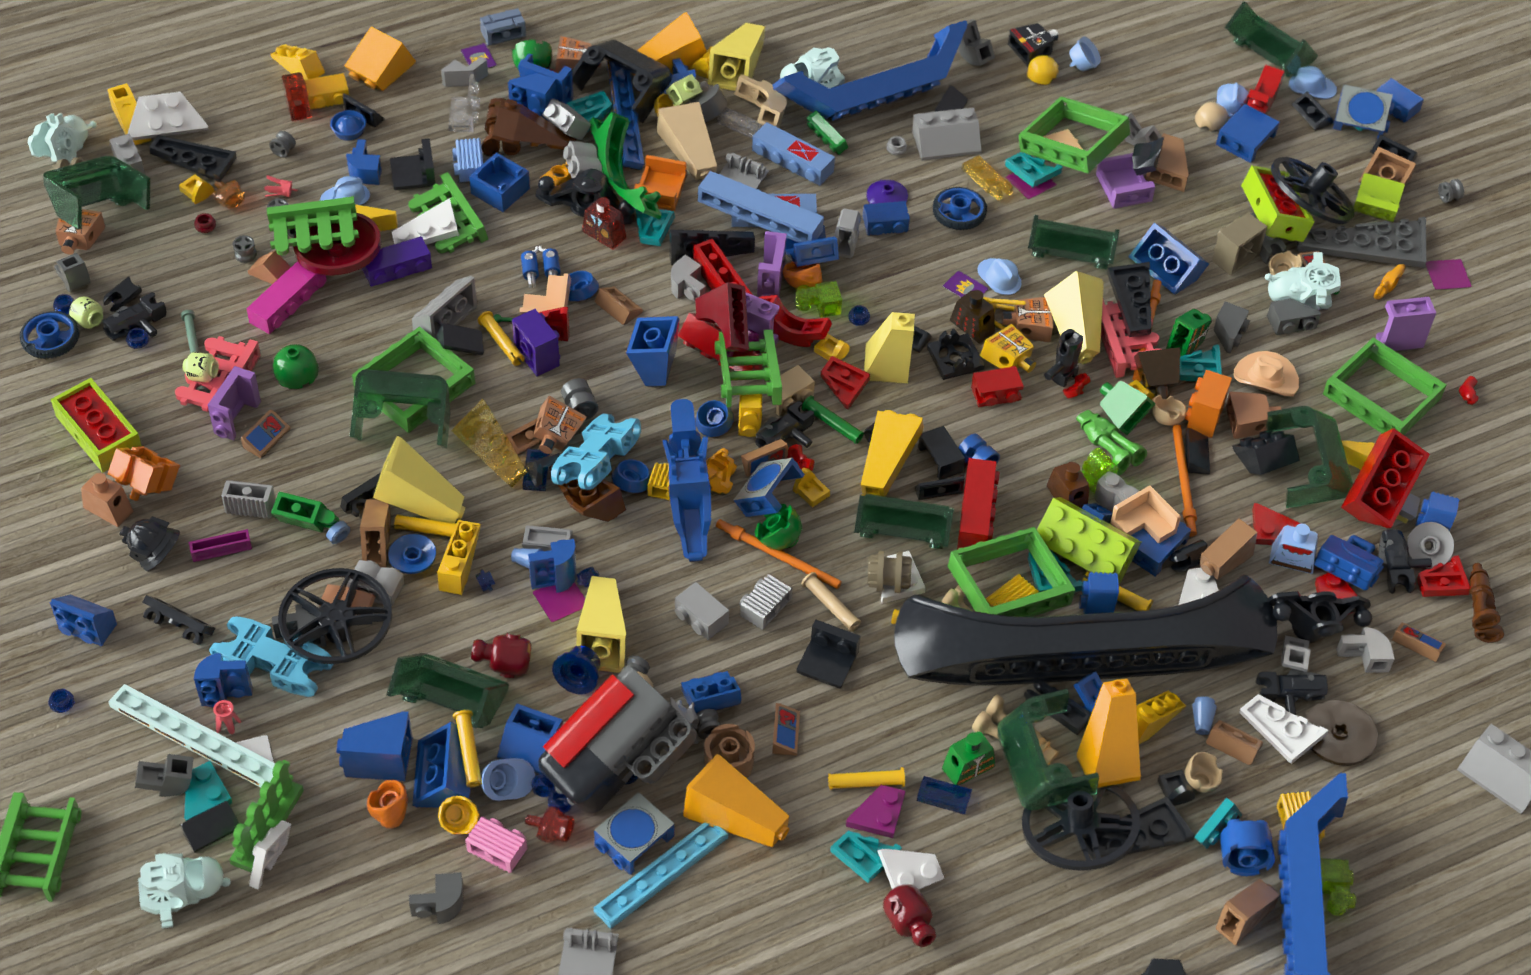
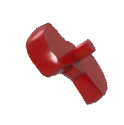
[1063,373,1091,398]
[787,444,815,471]

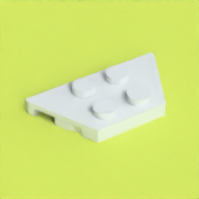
[128,92,208,140]

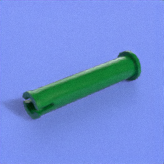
[801,395,864,444]

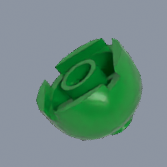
[512,40,553,71]
[273,344,319,389]
[755,504,802,550]

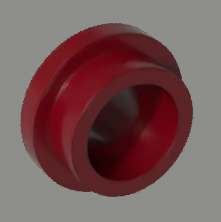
[194,213,216,233]

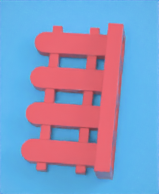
[1101,300,1162,378]
[175,336,261,412]

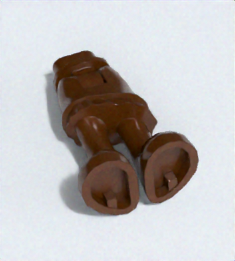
[481,98,521,156]
[1469,563,1504,643]

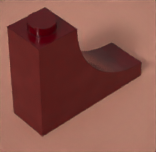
[695,282,749,352]

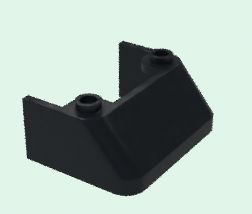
[572,40,672,123]

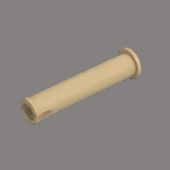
[801,572,861,632]

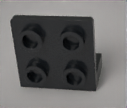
[390,138,436,190]
[796,619,861,689]

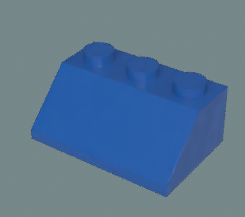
[1129,223,1209,295]
[412,722,470,808]

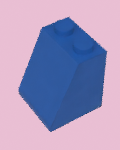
[626,316,679,386]
[337,711,413,781]

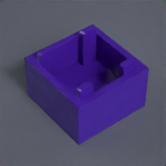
[512,309,561,376]

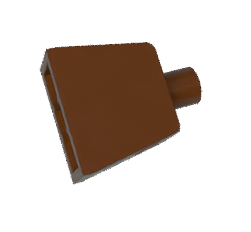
[1047,462,1089,508]

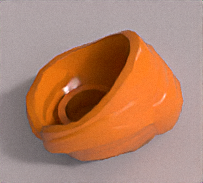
[782,261,822,292]
[367,780,408,829]

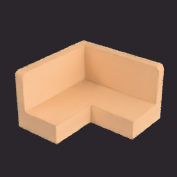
[520,273,571,315]
[1110,486,1181,544]

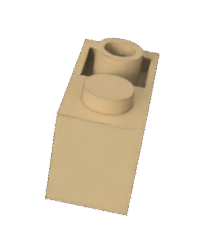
[776,365,815,416]

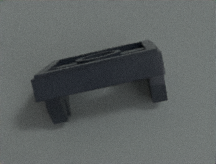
[927,329,985,380]

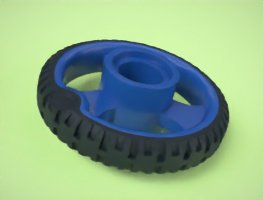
[933,187,987,230]
[20,311,79,359]

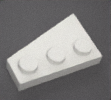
[392,199,459,245]

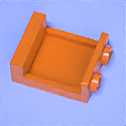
[634,155,687,212]

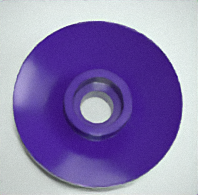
[866,180,908,204]

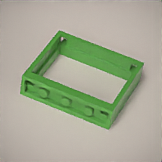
[1019,96,1130,173]
[352,326,475,433]
[1323,337,1446,435]
[948,527,1075,617]

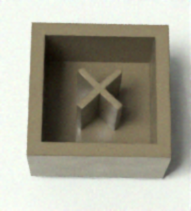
[1212,212,1267,275]

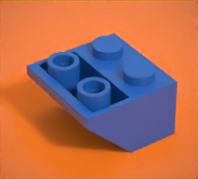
[508,73,557,121]
[50,594,117,646]
[497,704,563,775]

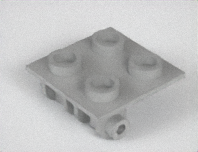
[719,152,769,189]
[558,927,619,975]

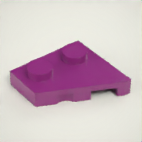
[846,785,906,838]

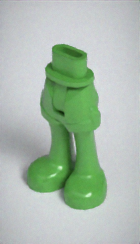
[1076,410,1147,475]

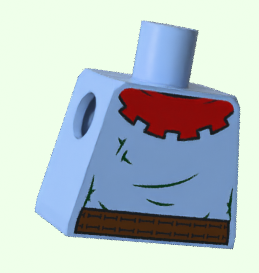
[1269,524,1318,574]

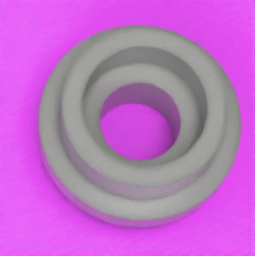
[886,136,907,155]

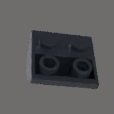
[1232,430,1300,475]

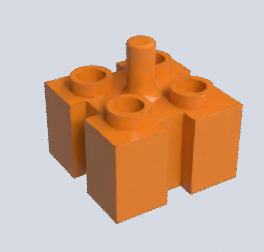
[108,446,180,501]

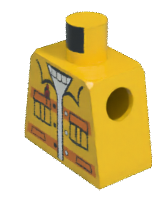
[980,324,1036,373]

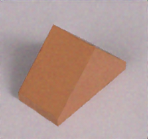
[248,250,291,284]

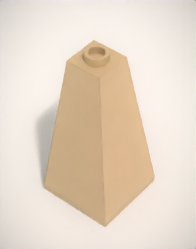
[656,102,717,180]

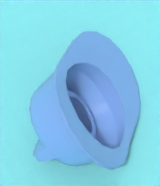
[1069,36,1101,71]
[1289,66,1337,99]
[1217,83,1249,118]
[320,176,370,205]
[977,258,1021,295]
[480,758,535,801]

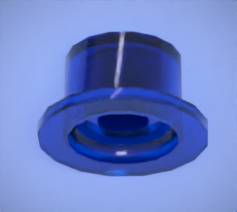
[552,646,600,694]

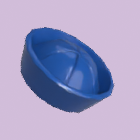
[330,110,366,141]
[569,271,599,301]
[695,400,734,437]
[612,459,650,493]

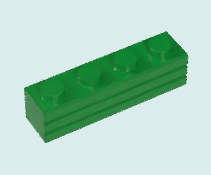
[806,111,849,155]

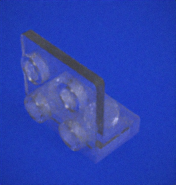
[448,74,480,132]

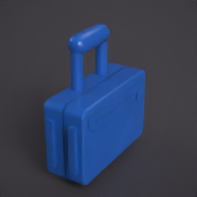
[1314,535,1384,590]

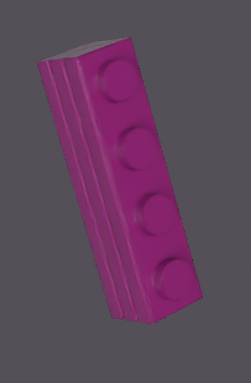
[189,529,252,562]

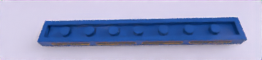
[606,60,644,170]

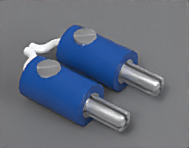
[521,246,561,288]

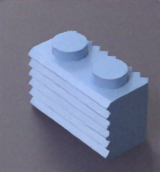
[452,138,483,182]

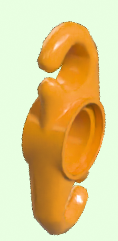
[540,162,572,187]
[1374,264,1406,300]

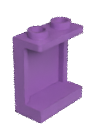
[1096,153,1155,209]
[757,231,787,297]
[746,293,779,353]
[1376,297,1436,351]
[208,366,261,440]

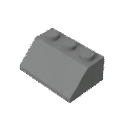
[912,107,982,161]
[412,276,477,341]
[1457,724,1531,814]

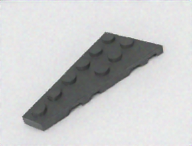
[1297,217,1427,268]

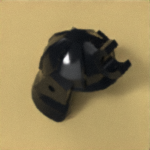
[119,516,180,571]

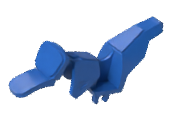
[662,399,711,562]

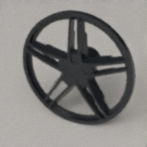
[1271,157,1355,224]
[278,568,392,664]
[1022,777,1140,871]

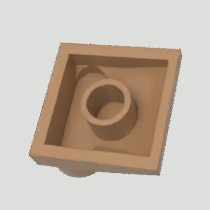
[1359,147,1416,185]

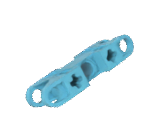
[551,413,641,490]
[209,616,334,697]

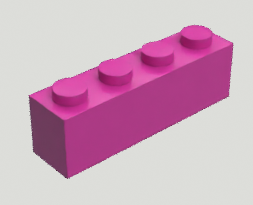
[246,261,327,335]

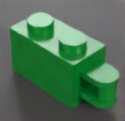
[271,491,340,533]

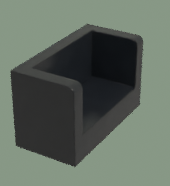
[918,426,965,480]

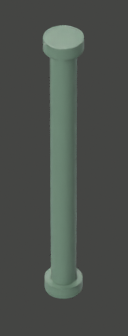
[181,310,209,393]

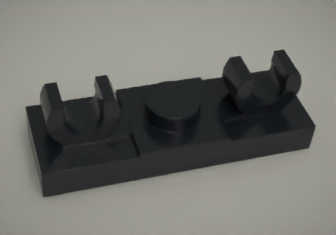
[340,473,381,517]
[142,595,216,645]

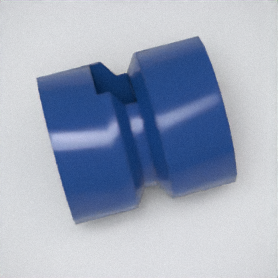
[958,433,1000,465]

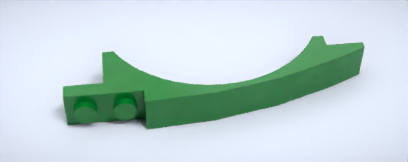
[589,112,662,219]

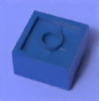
[469,153,530,212]

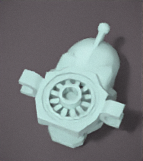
[780,47,845,88]
[28,113,97,163]
[1265,252,1341,310]
[138,853,231,928]

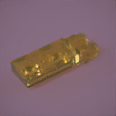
[962,155,1014,200]

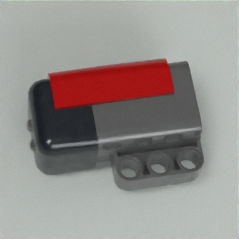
[538,664,697,814]

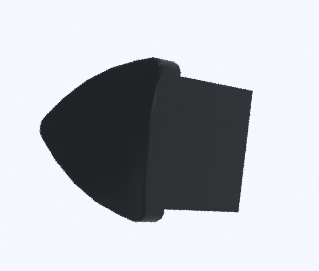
[525,453,560,486]
[1157,769,1195,806]

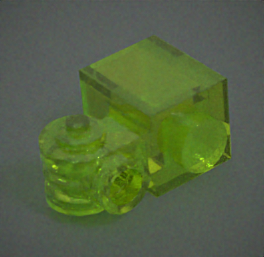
[795,281,842,318]
[1081,447,1118,494]
[1320,858,1356,916]

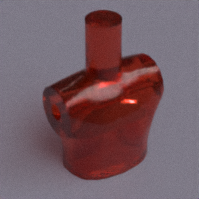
[525,807,575,842]

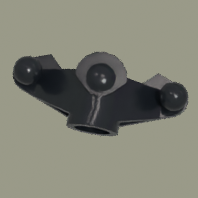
[536,169,635,225]
[1268,591,1372,643]

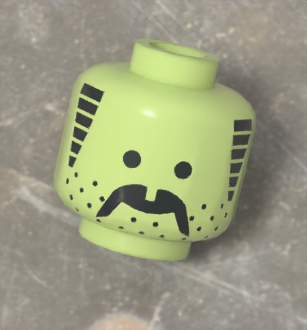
[69,296,103,329]
[183,352,219,383]

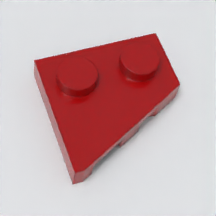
[821,356,870,410]

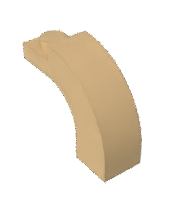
[734,74,787,127]

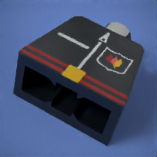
[1008,23,1059,67]

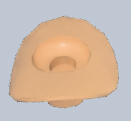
[1234,351,1299,396]

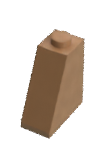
[1145,133,1189,192]
[360,499,391,568]
[1200,518,1257,579]
[1216,878,1280,946]

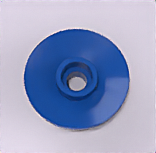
[388,534,436,574]

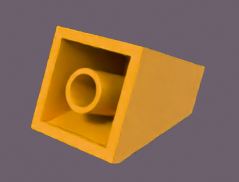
[345,27,416,91]

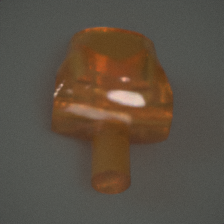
[212,180,245,209]

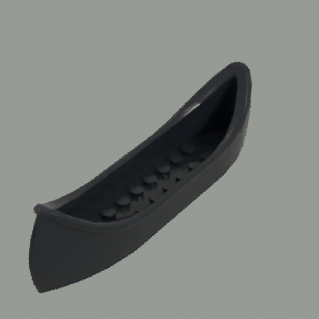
[894,574,1277,686]

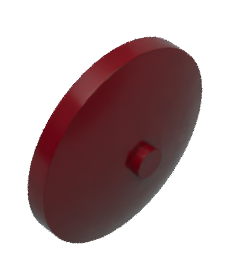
[293,213,382,276]

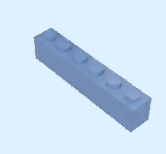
[698,171,824,243]

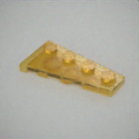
[451,399,528,488]

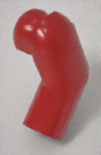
[1459,376,1479,405]

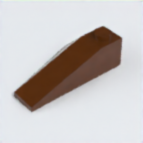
[492,99,577,150]
[549,465,626,522]

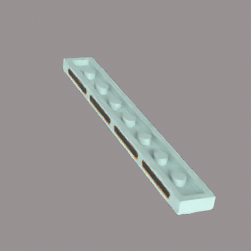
[108,684,275,787]

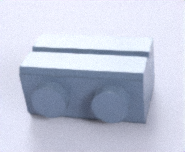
[480,9,526,46]

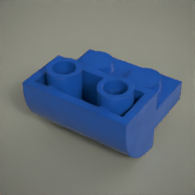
[528,539,577,593]
[194,653,253,707]
[681,671,741,714]

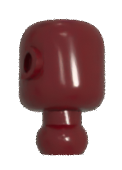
[471,632,532,678]
[883,884,936,947]

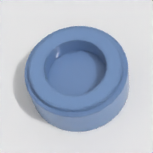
[326,521,350,544]

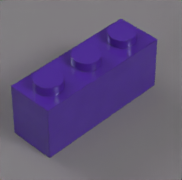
[362,236,432,287]

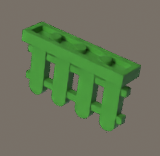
[408,172,488,253]
[267,196,359,256]
[229,760,304,873]

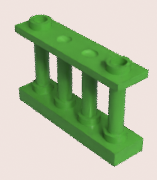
[715,329,782,407]
[0,792,82,902]

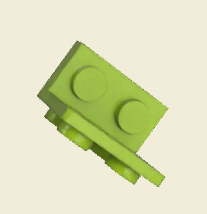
[1353,173,1405,222]

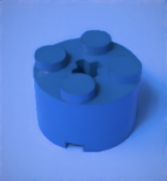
[1220,819,1275,876]

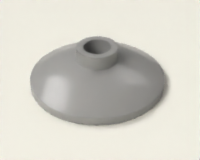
[1407,522,1454,569]

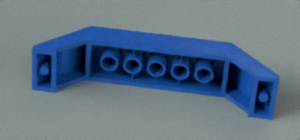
[772,20,968,121]
[1277,773,1348,975]

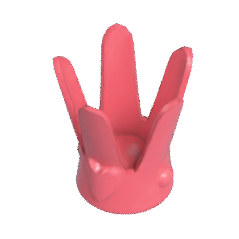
[264,175,297,198]
[213,700,241,734]

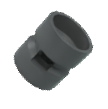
[561,378,599,420]

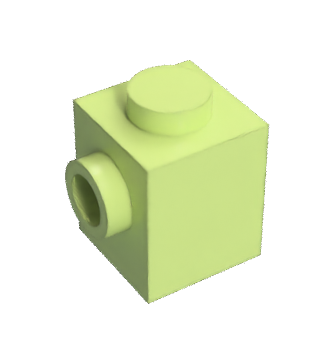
[666,74,702,106]

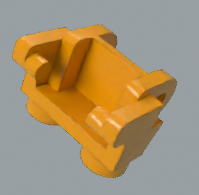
[706,448,737,494]

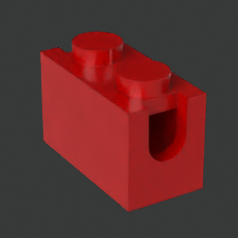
[971,366,1024,407]

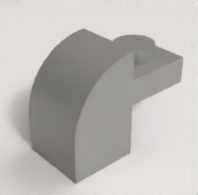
[671,255,706,301]
[1336,627,1394,673]

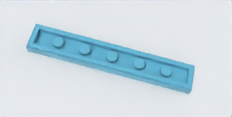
[594,823,728,929]

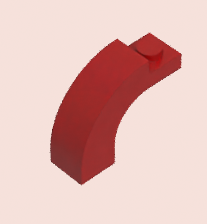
[1247,64,1285,114]
[759,295,832,347]

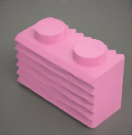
[466,817,527,873]

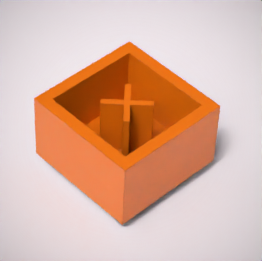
[1185,370,1232,438]

